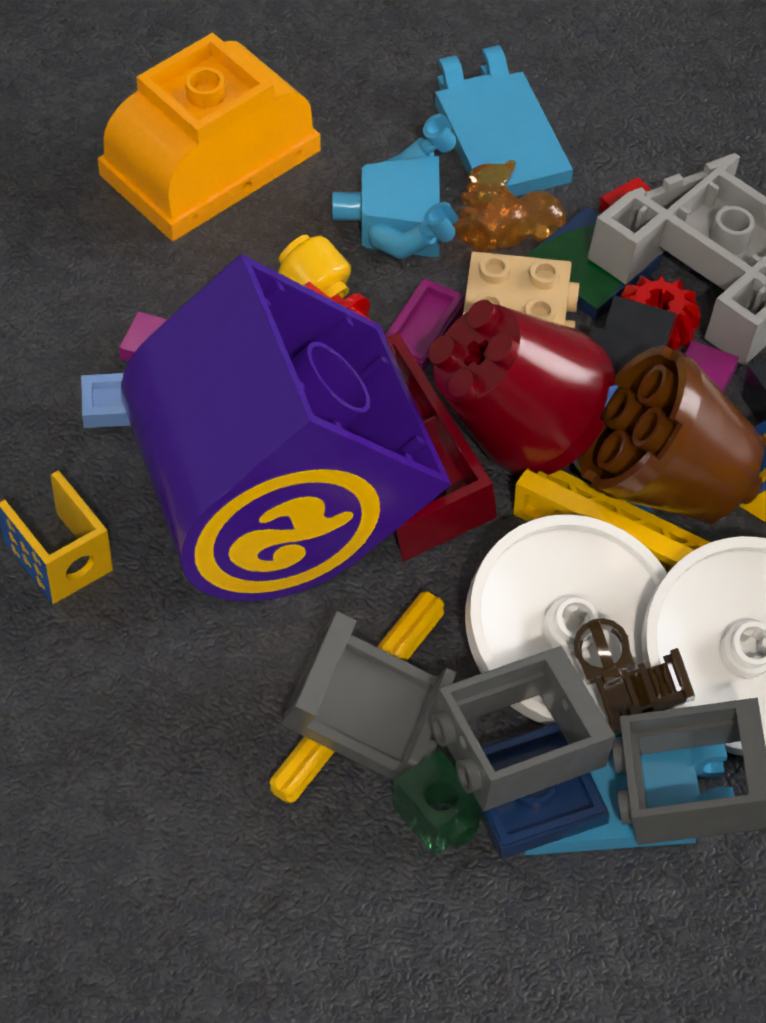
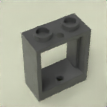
[430,646,615,812]
[612,697,766,845]

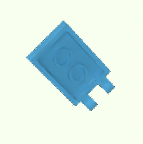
[435,45,573,204]
[524,737,734,856]

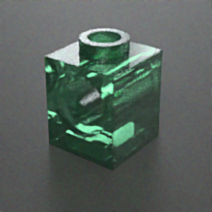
[393,749,481,856]

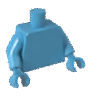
[332,114,458,260]

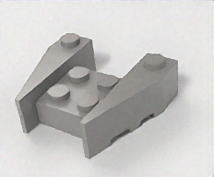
[588,153,766,366]

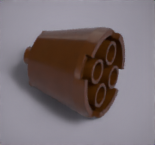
[579,345,766,525]

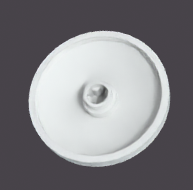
[465,515,667,726]
[641,536,766,756]

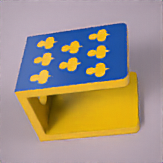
[0,470,113,604]

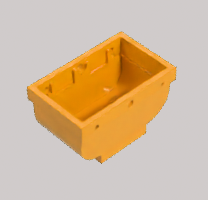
[97,32,321,242]

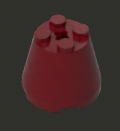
[428,299,615,475]

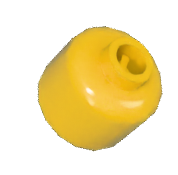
[278,235,351,298]

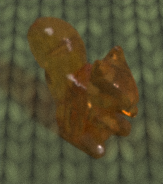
[452,160,566,253]

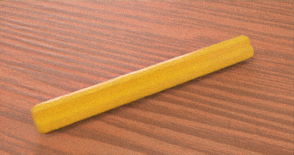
[270,591,444,803]

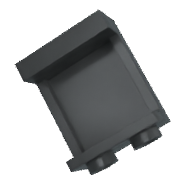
[280,611,456,784]

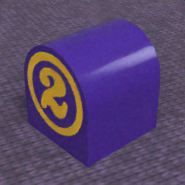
[121,254,451,601]

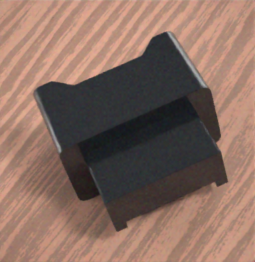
[589,295,678,376]

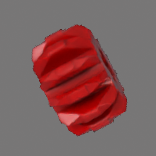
[621,273,701,351]

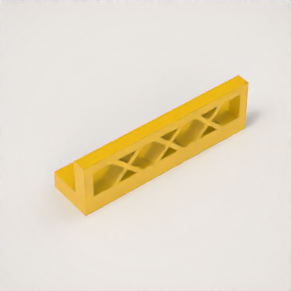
[513,469,711,573]

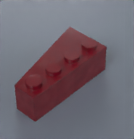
[386,332,497,562]

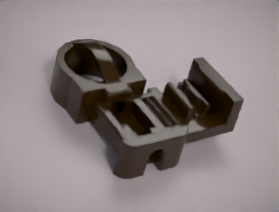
[573,618,695,737]

